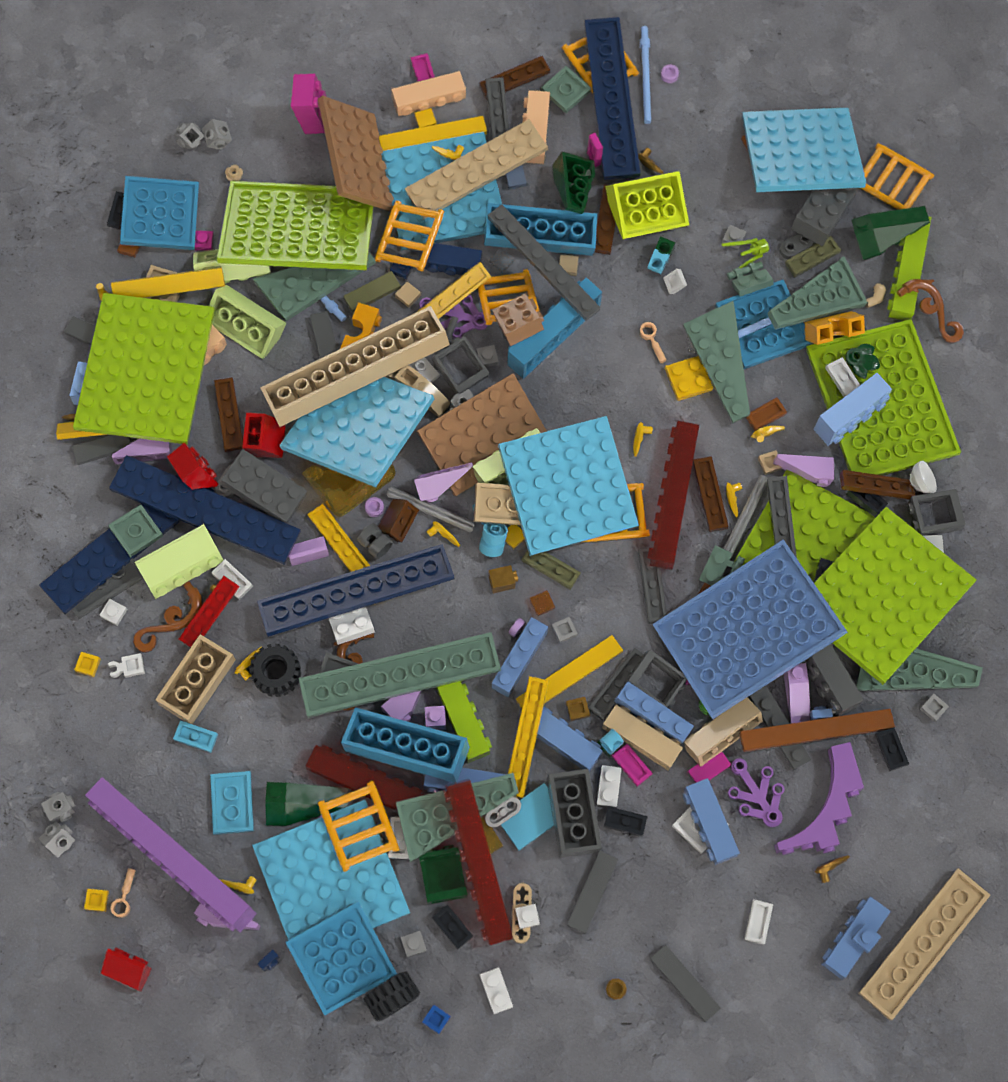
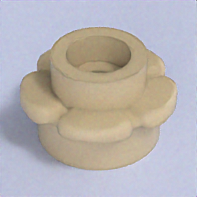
[225,165,243,181]

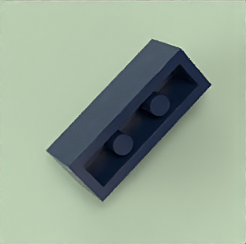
[424,243,482,276]

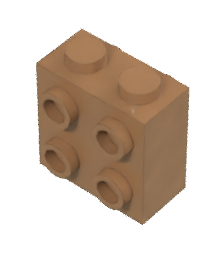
[492,293,544,346]

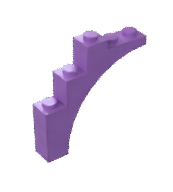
[774,742,864,855]

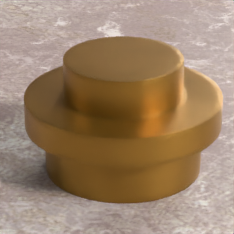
[606,979,627,1000]

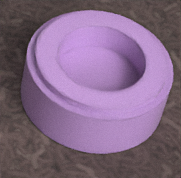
[661,65,679,83]
[365,497,384,517]
[509,618,526,638]

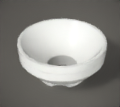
[910,461,937,494]

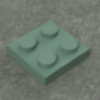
[541,66,591,113]
[108,505,163,557]

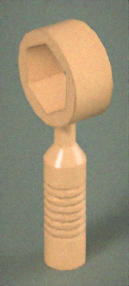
[640,322,667,364]
[111,868,136,918]

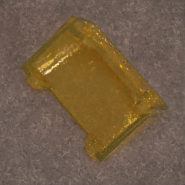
[302,464,396,517]

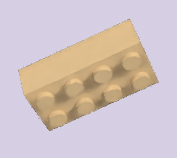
[156,634,235,724]

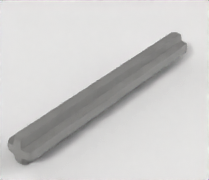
[724,475,768,553]
[387,486,475,532]

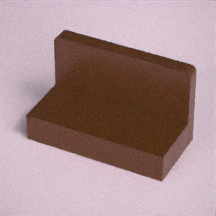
[378,499,419,543]

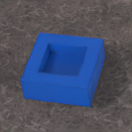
[422,1005,451,1034]

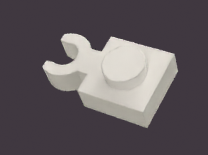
[108,653,145,678]

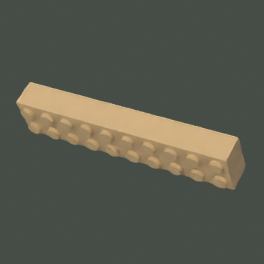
[260,306,450,427]

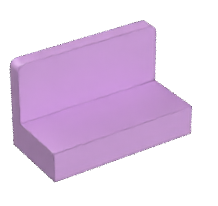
[289,536,329,566]

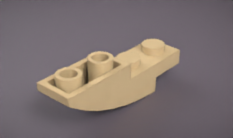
[385,365,450,417]

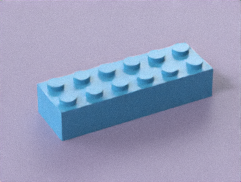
[484,203,597,256]
[507,278,602,379]
[341,707,470,783]

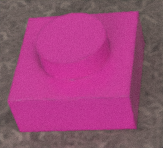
[195,231,214,251]

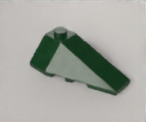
[552,152,595,214]
[851,206,930,260]
[265,782,349,827]

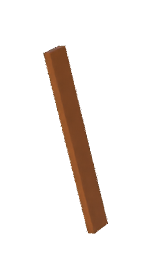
[739,709,895,752]

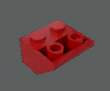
[242,413,286,458]
[167,442,219,489]
[101,947,152,992]

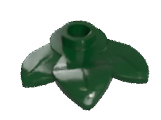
[845,344,880,379]

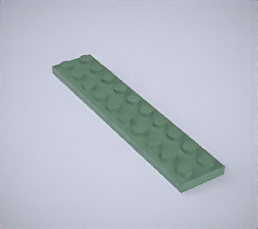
[299,632,501,718]

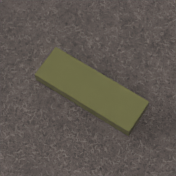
[785,236,841,278]
[343,271,401,313]
[522,550,581,590]

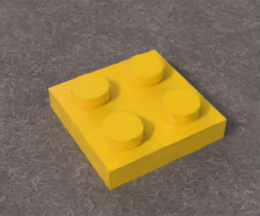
[665,356,713,401]

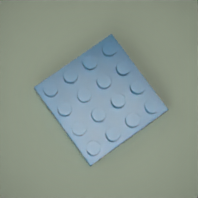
[120,176,199,250]
[715,280,812,369]
[285,901,397,1016]

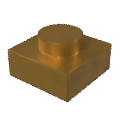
[566,697,590,721]

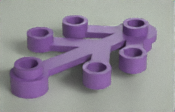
[419,295,488,339]
[728,758,785,827]

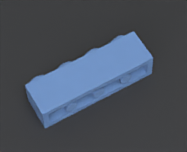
[492,617,548,698]
[614,682,694,744]
[537,707,603,772]
[423,768,506,794]
[683,778,740,865]
[822,897,891,980]

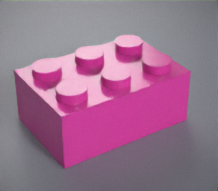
[291,73,326,134]

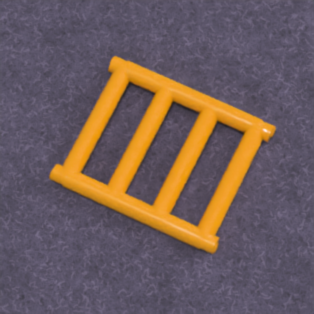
[562,37,639,93]
[860,143,935,210]
[374,200,444,271]
[477,269,539,325]
[583,483,650,542]
[318,781,400,872]

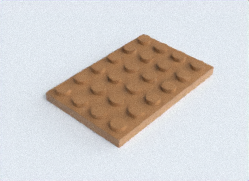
[318,96,394,211]
[417,373,547,496]

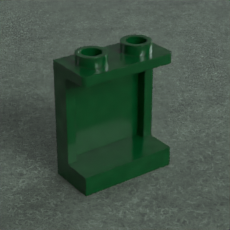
[419,845,468,905]

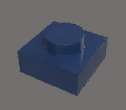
[390,255,413,280]
[257,949,280,971]

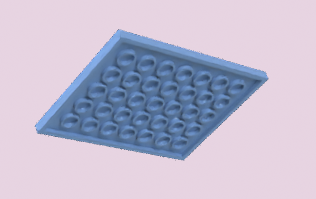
[653,539,847,719]

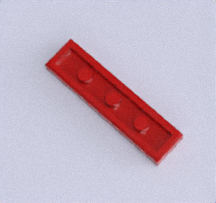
[179,576,240,648]

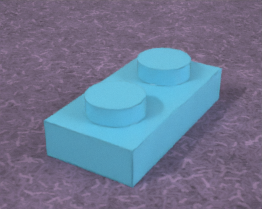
[173,720,218,753]

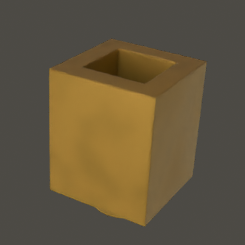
[488,565,518,593]

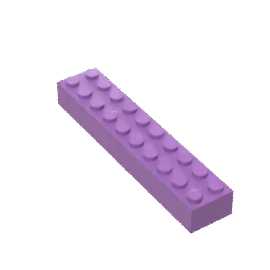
[85,777,257,933]

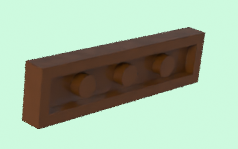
[479,55,550,100]
[594,185,616,255]
[214,377,243,452]
[693,456,729,532]
[840,470,915,500]

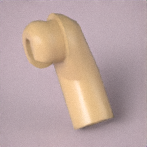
[866,283,886,308]

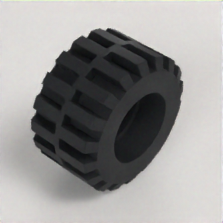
[250,644,301,697]
[363,971,420,1021]

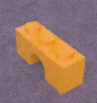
[340,302,382,349]
[804,311,865,345]

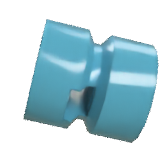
[479,523,508,557]

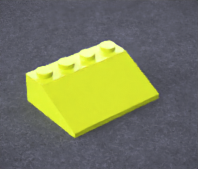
[605,171,689,239]

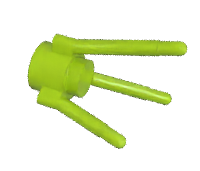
[722,238,769,268]

